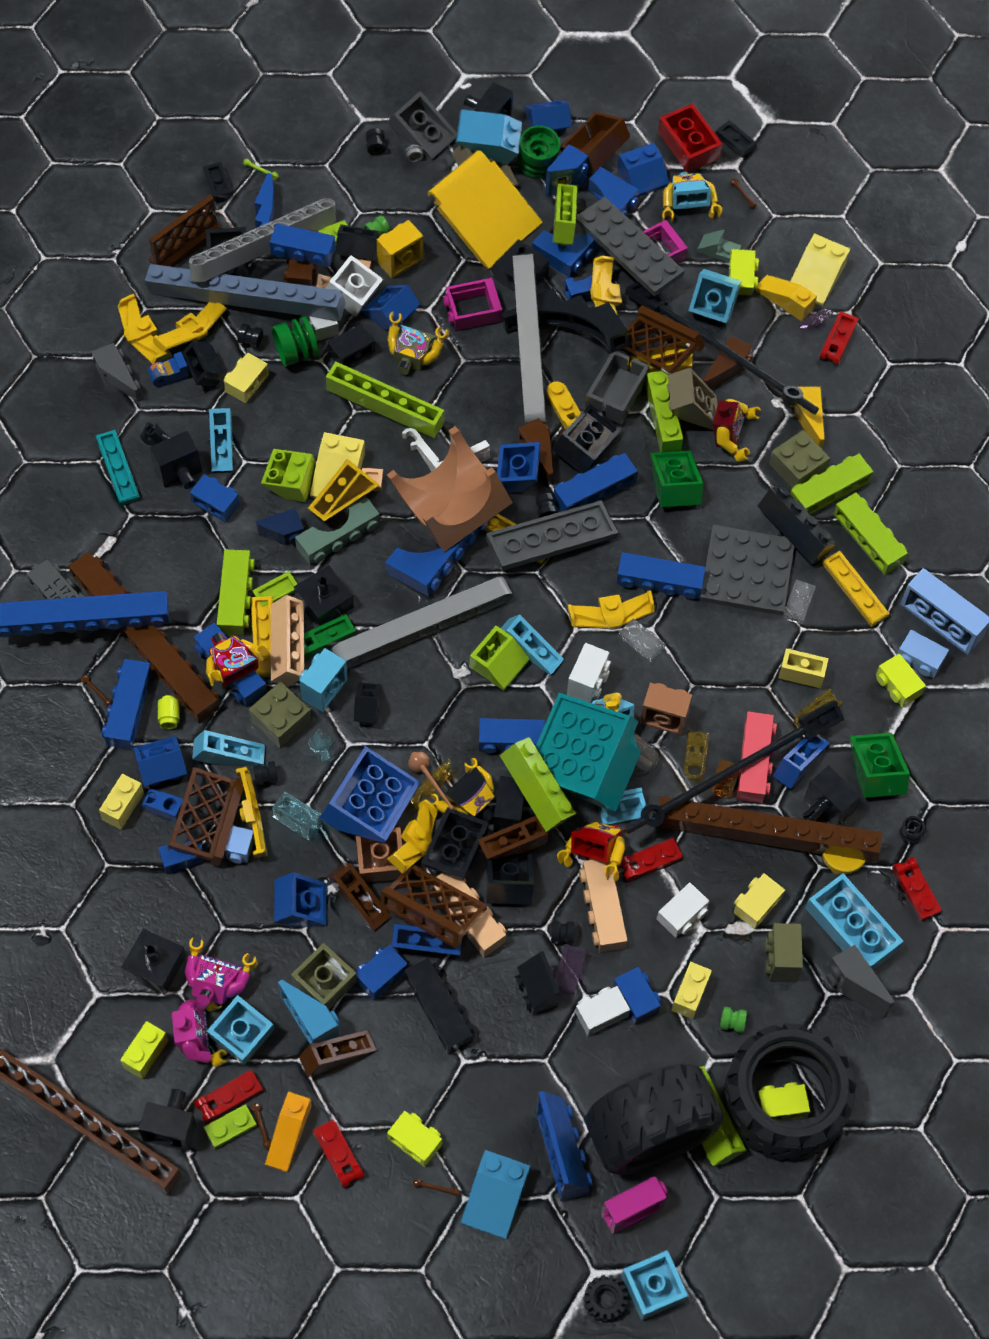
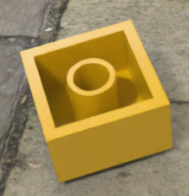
[377,220,423,279]

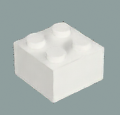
[326,255,383,317]
[567,643,611,703]

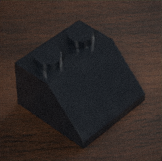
[514,951,560,1016]

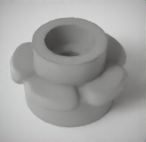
[405,145,424,163]

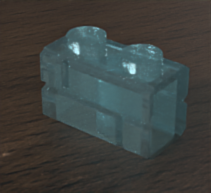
[272,792,323,840]

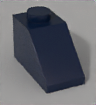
[256,508,304,545]

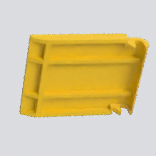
[427,150,542,269]

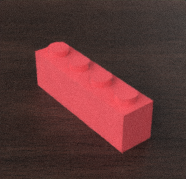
[737,712,777,803]

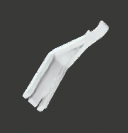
[402,428,490,472]

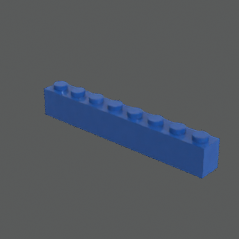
[0,591,170,638]

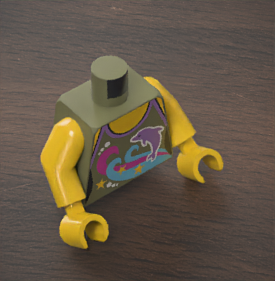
[388,312,450,375]

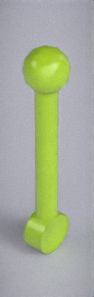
[243,159,279,180]

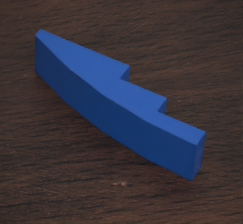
[254,173,274,228]

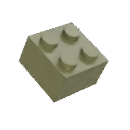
[769,430,830,488]
[248,681,312,748]
[764,923,803,983]
[291,943,357,1010]

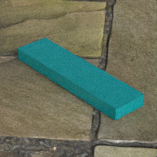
[96,430,140,506]

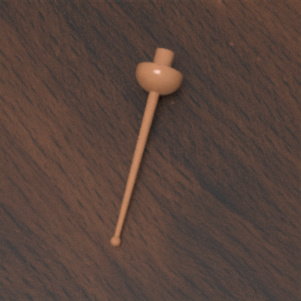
[408,752,454,810]

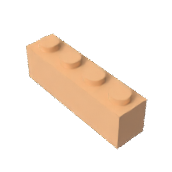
[271,595,304,687]
[579,859,627,953]
[430,873,507,958]

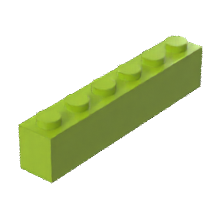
[326,362,444,439]

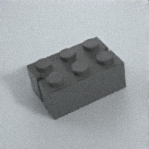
[585,351,650,425]

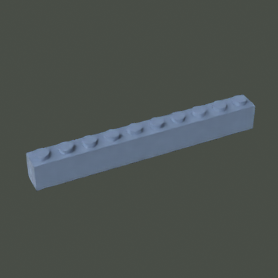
[145,264,346,321]

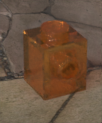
[710,759,740,797]

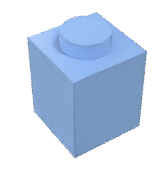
[225,826,255,864]

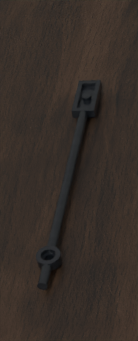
[625,282,819,415]
[623,700,844,835]

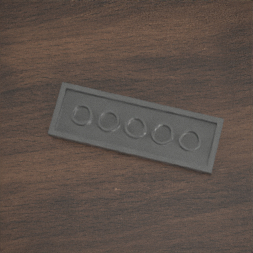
[576,197,684,296]
[486,501,618,571]

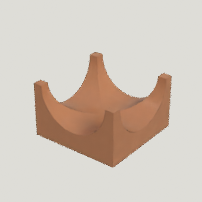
[387,426,513,552]

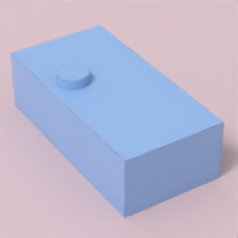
[900,568,989,655]

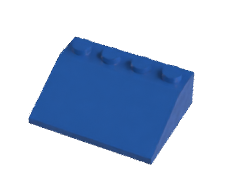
[319,746,421,843]
[536,1091,592,1202]

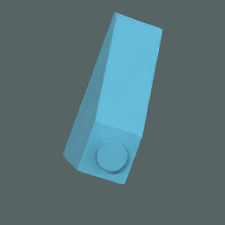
[209,408,233,471]
[501,615,564,675]
[192,730,265,766]

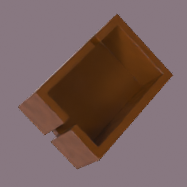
[560,111,630,172]

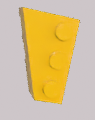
[308,459,380,521]

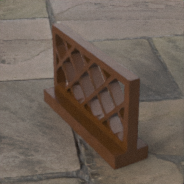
[149,195,222,267]
[620,306,705,375]
[168,767,244,867]
[380,865,487,949]

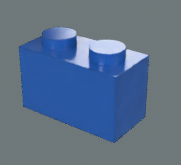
[190,474,240,523]
[356,945,408,1000]
[613,967,662,1025]

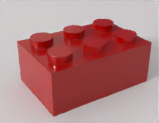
[658,103,723,173]

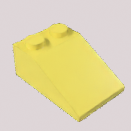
[790,234,850,306]
[310,432,365,505]

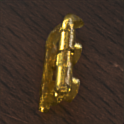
[794,689,843,727]
[684,730,710,780]
[411,759,452,810]

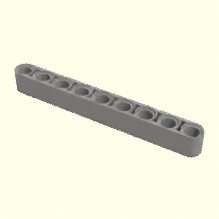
[189,198,336,282]
[513,254,546,424]
[332,576,513,669]

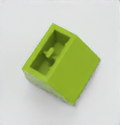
[261,449,316,502]
[469,626,530,691]

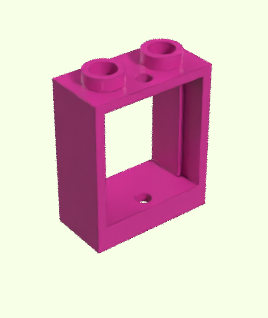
[642,220,688,264]
[443,278,502,331]
[601,1176,668,1235]

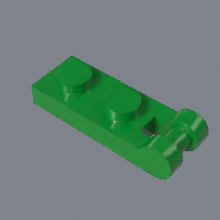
[304,614,356,660]

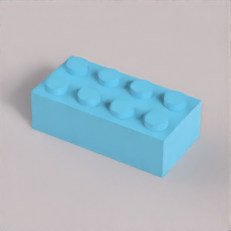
[805,874,903,970]

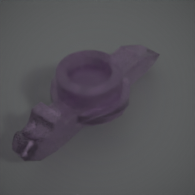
[798,309,833,328]

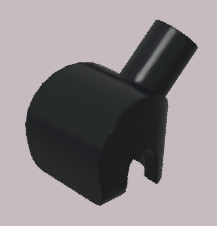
[140,422,171,446]

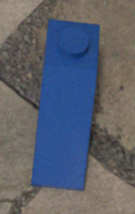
[773,735,830,789]

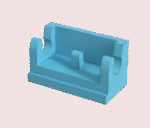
[598,787,646,825]

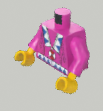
[185,938,258,1006]
[172,999,227,1067]

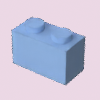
[897,630,949,679]

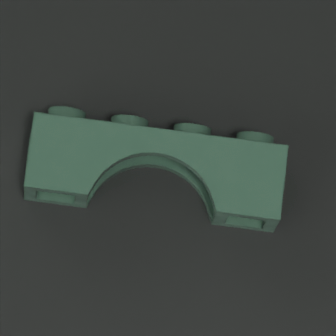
[295,496,380,565]

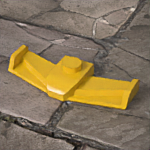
[590,256,622,315]
[118,294,172,364]
[153,302,227,352]
[567,590,655,629]
[236,767,267,858]
[387,799,438,874]

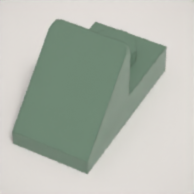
[697,230,741,263]

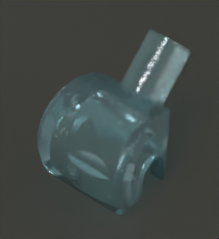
[308,729,332,762]

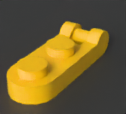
[546,381,581,430]

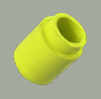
[158,695,180,730]

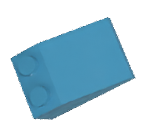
[456,110,522,165]
[278,980,341,1044]
[461,1150,530,1240]

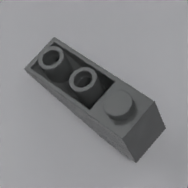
[91,343,141,401]

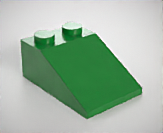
[650,450,703,508]
[849,733,910,798]

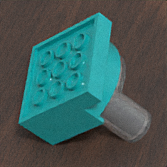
[536,693,659,812]

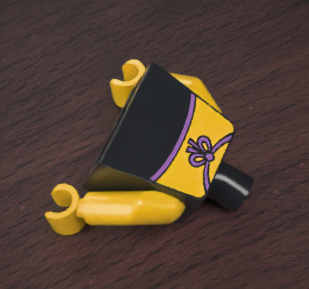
[431,758,495,822]

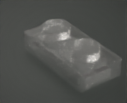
[782,580,816,625]
[619,618,665,662]

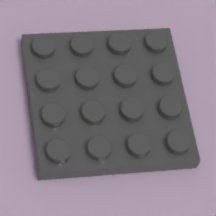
[700,525,794,616]

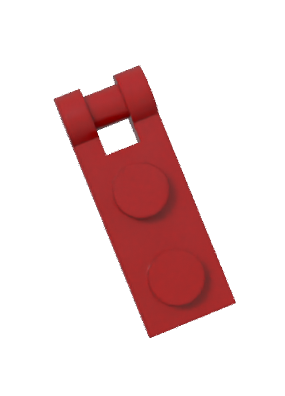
[819,311,859,365]
[619,838,683,882]
[892,857,942,922]
[194,1070,263,1123]
[313,1119,365,1188]

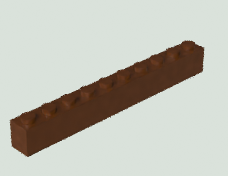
[68,552,219,724]
[657,796,882,863]
[0,1049,181,1195]

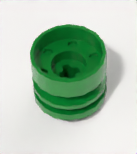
[517,125,560,179]
[271,316,319,367]

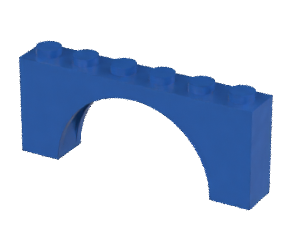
[532,167,639,278]
[385,520,489,597]

